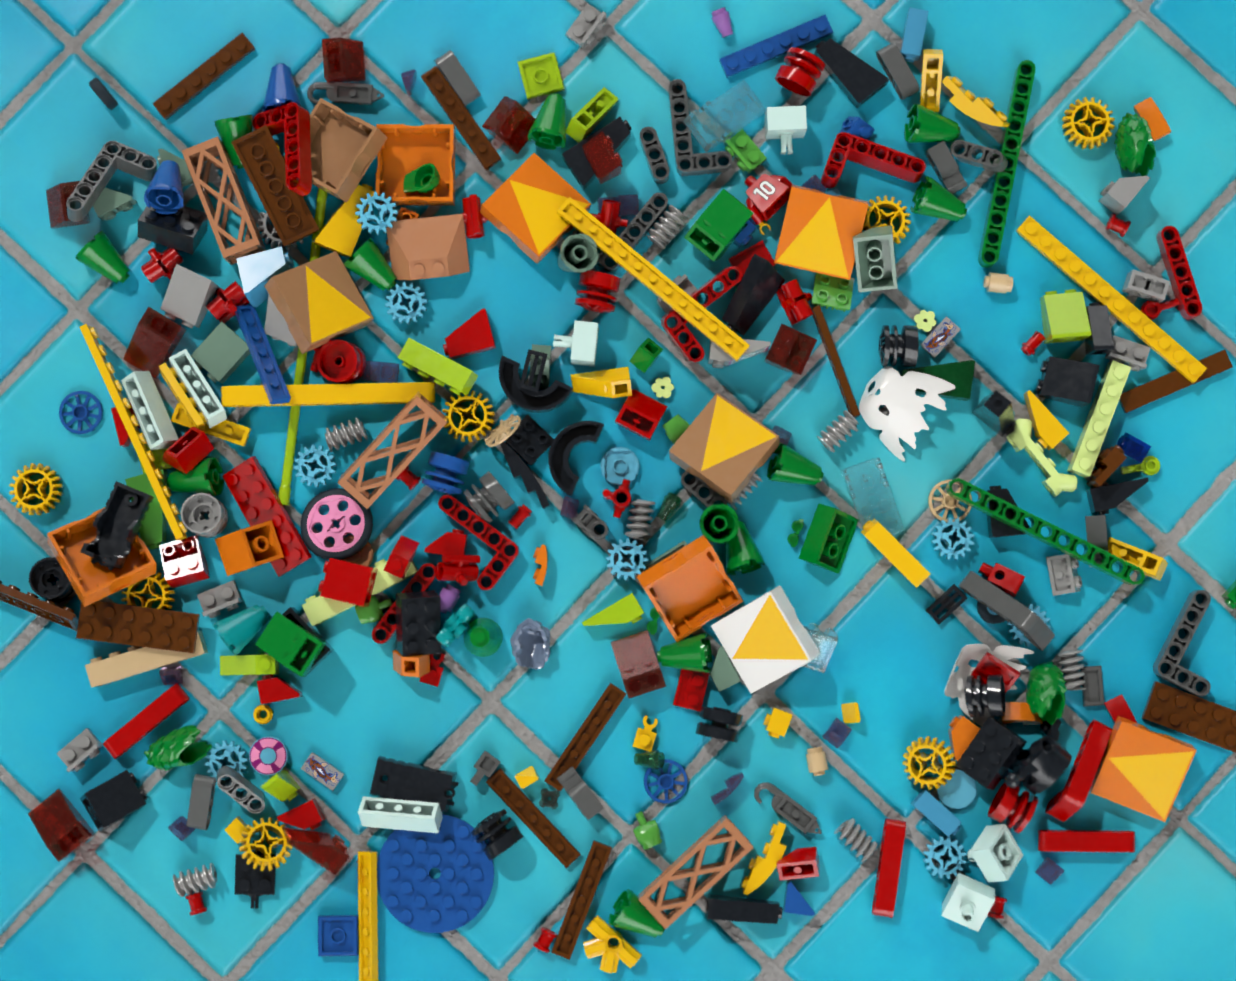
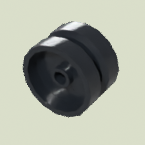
[695,706,743,742]

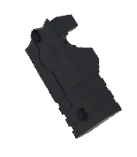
[80,481,154,571]
[370,756,459,812]

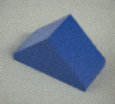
[783,880,815,916]

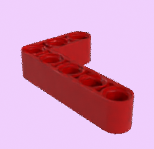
[253,102,312,196]
[821,132,926,189]
[661,266,743,362]
[438,495,519,591]
[1045,719,1112,822]

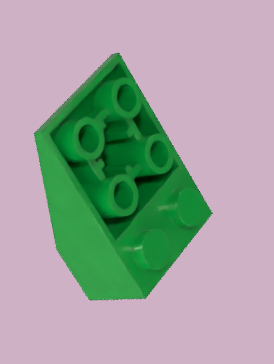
[684,189,754,261]
[255,611,326,677]

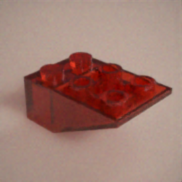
[123,307,186,379]
[610,630,666,699]
[28,789,96,862]

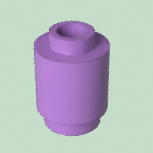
[439,584,461,614]

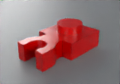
[419,653,446,687]

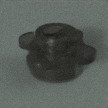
[539,788,560,809]

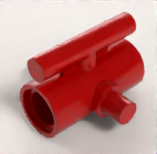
[461,194,488,239]
[590,199,628,234]
[141,247,184,283]
[776,279,813,326]
[206,281,250,323]
[602,479,631,518]
[435,554,480,586]

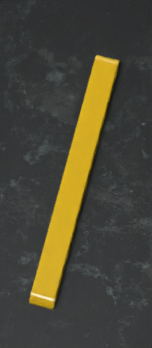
[221,382,435,407]

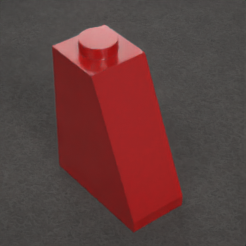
[443,308,496,360]

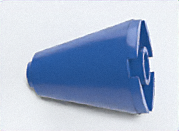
[263,63,301,112]
[144,160,184,215]

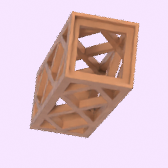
[182,136,266,265]
[338,392,447,509]
[638,815,754,929]

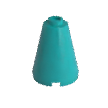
[213,605,269,656]

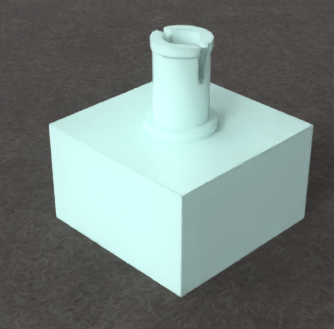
[764,105,807,155]
[553,320,599,367]
[967,824,1023,882]
[941,873,995,932]

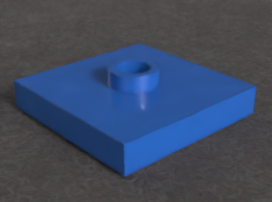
[318,915,359,956]

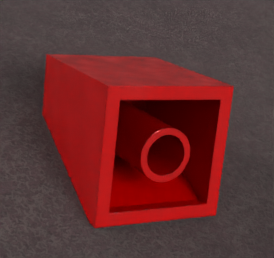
[318,558,378,607]

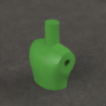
[662,414,690,444]
[355,596,393,625]
[633,811,662,850]

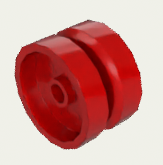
[317,339,366,384]

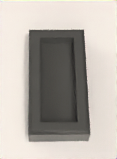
[1080,666,1104,706]

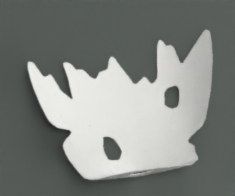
[859,366,956,461]
[944,644,1034,727]

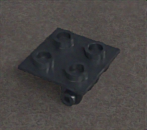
[505,415,554,465]

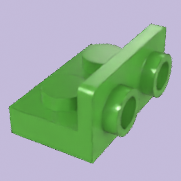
[724,129,767,174]

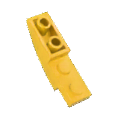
[941,76,1010,127]
[741,820,787,895]

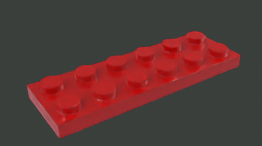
[222,456,312,577]

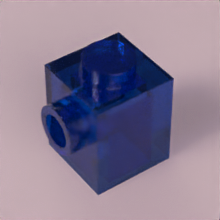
[1117,432,1152,463]

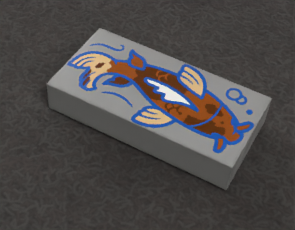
[920,316,961,358]
[301,752,345,791]

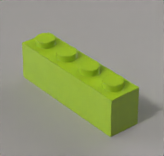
[397,338,478,396]

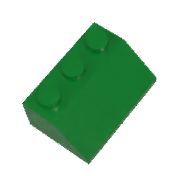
[799,503,859,574]

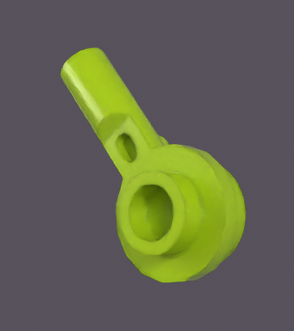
[1120,456,1160,475]

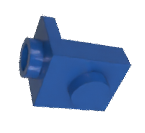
[840,117,875,140]
[734,218,756,247]

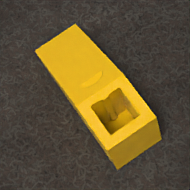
[571,367,632,398]

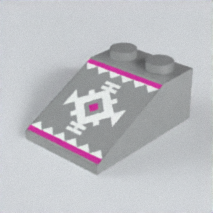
[708,339,770,369]

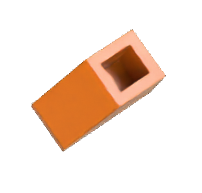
[393,650,430,677]

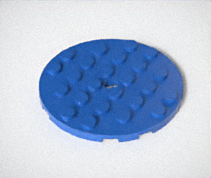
[377,814,494,933]

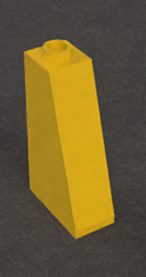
[312,183,374,258]
[861,519,930,588]

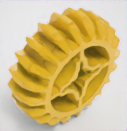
[1062,97,1115,150]
[862,195,911,244]
[442,390,495,443]
[9,463,63,516]
[121,572,175,610]
[902,736,956,790]
[239,818,293,871]

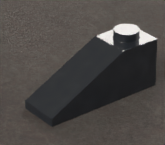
[1086,477,1148,515]

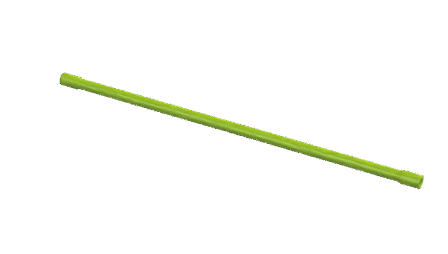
[278,188,327,506]

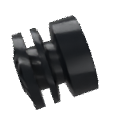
[878,325,919,367]
[29,557,74,602]
[965,674,1006,717]
[471,809,523,860]

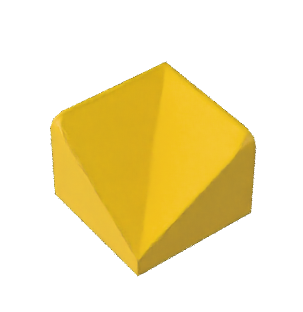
[515,766,539,789]

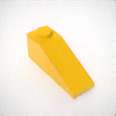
[920,49,943,112]
[1023,390,1069,450]
[1108,537,1168,581]

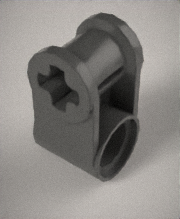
[572,505,609,540]

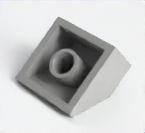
[1099,176,1150,216]

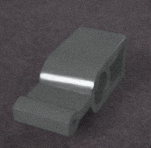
[925,141,968,194]
[1085,515,1108,568]
[557,767,604,820]

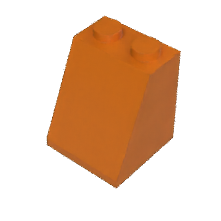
[215,520,284,576]

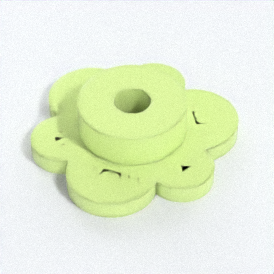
[914,310,936,332]
[651,377,674,398]

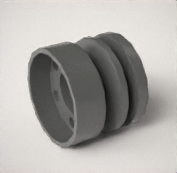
[463,471,515,523]

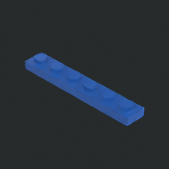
[719,14,833,78]
[234,305,291,405]

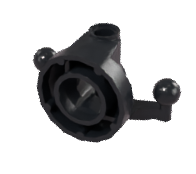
[1005,719,1072,795]

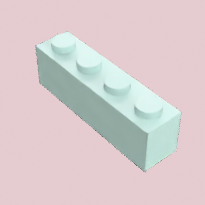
[169,349,227,428]
[121,371,178,450]
[358,796,443,833]

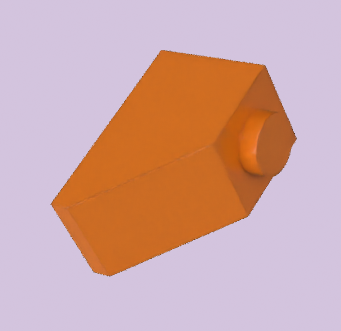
[948,715,980,761]

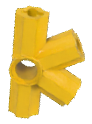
[583,915,642,973]

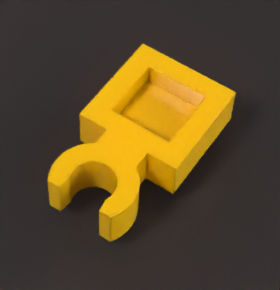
[632,715,658,752]

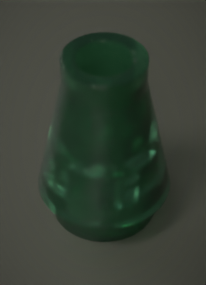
[657,492,682,522]
[634,750,665,770]

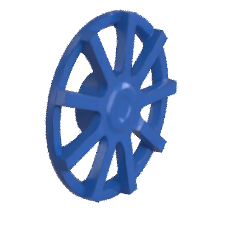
[59,391,103,434]
[644,759,688,804]

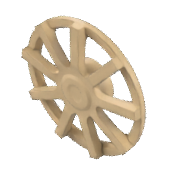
[484,414,521,447]
[928,479,972,523]

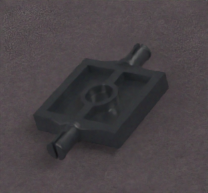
[235,840,276,908]

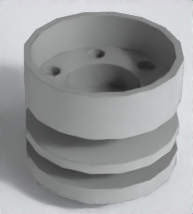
[180,493,228,538]

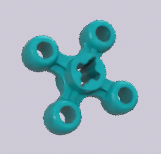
[436,604,475,647]

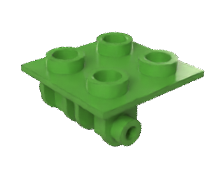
[811,273,854,312]

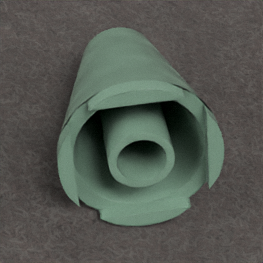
[557,234,599,273]

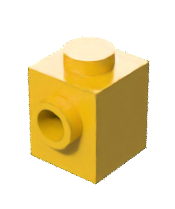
[763,707,792,739]

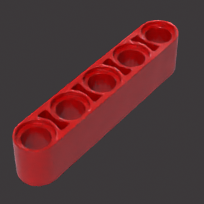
[1156,226,1202,320]
[372,563,436,644]
[103,683,190,759]
[872,818,906,918]
[1038,830,1135,852]

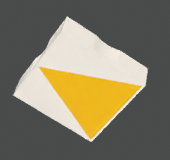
[711,586,821,693]

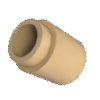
[983,272,1013,294]
[806,746,828,776]

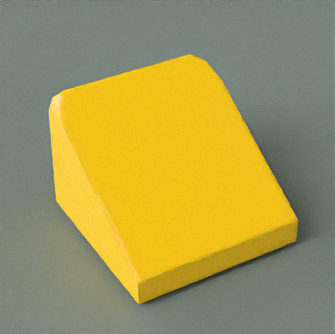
[841,702,861,723]
[225,816,249,844]

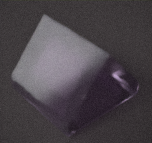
[159,666,183,685]

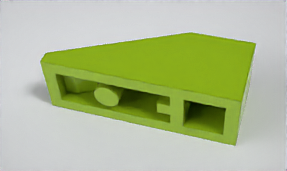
[566,87,619,143]
[582,593,644,626]
[220,654,279,675]
[261,770,300,802]

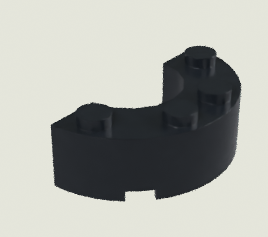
[499,355,574,413]
[548,421,604,497]

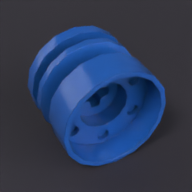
[422,451,470,494]

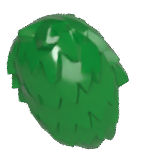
[1114,113,1156,176]
[1026,661,1067,725]
[144,725,212,771]

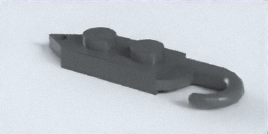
[307,82,385,105]
[754,782,821,834]

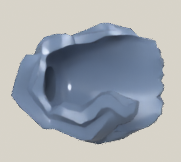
[510,618,550,670]

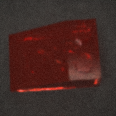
[283,827,350,876]

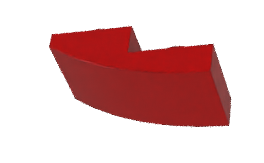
[1104,694,1137,724]

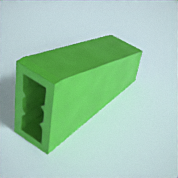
[125,469,168,550]

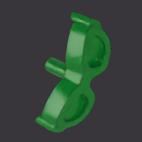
[787,519,804,547]
[647,607,660,635]

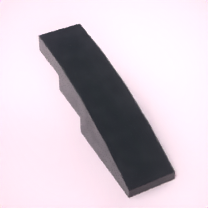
[500,442,550,509]

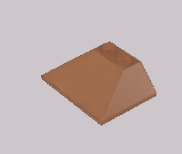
[387,213,470,280]

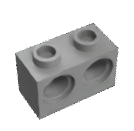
[1122,269,1170,303]

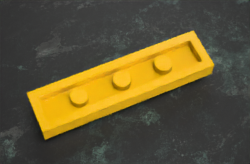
[159,363,206,432]
[171,403,251,447]

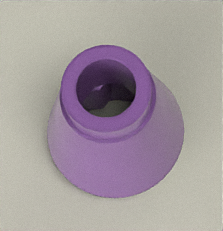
[711,7,733,38]

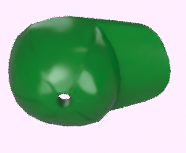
[403,163,440,193]

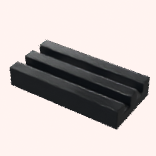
[519,349,548,392]
[925,584,967,625]

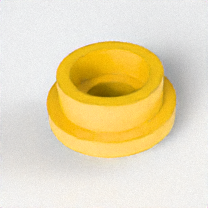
[253,705,273,724]

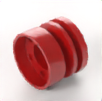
[775,47,825,97]
[575,270,621,313]
[988,782,1038,833]

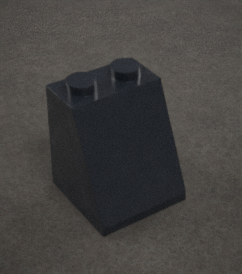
[1035,356,1100,407]
[80,770,147,833]

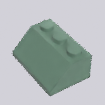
[853,226,898,292]

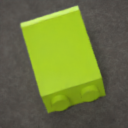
[1040,289,1091,344]

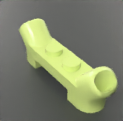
[1006,419,1078,497]

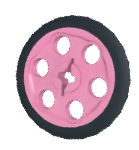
[300,488,373,560]

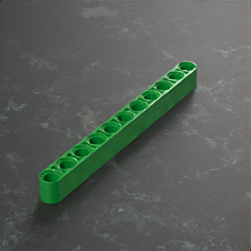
[978,60,1036,268]
[946,478,1145,585]

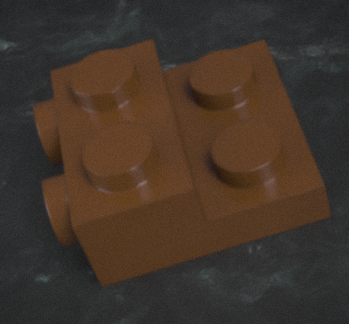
[1086,445,1127,489]

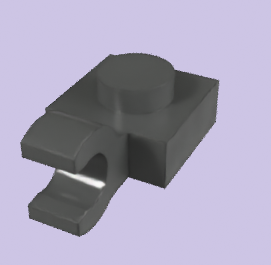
[470,751,501,786]

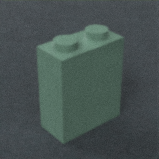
[191,321,250,384]

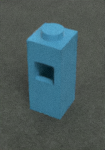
[900,8,929,62]
[911,789,962,837]

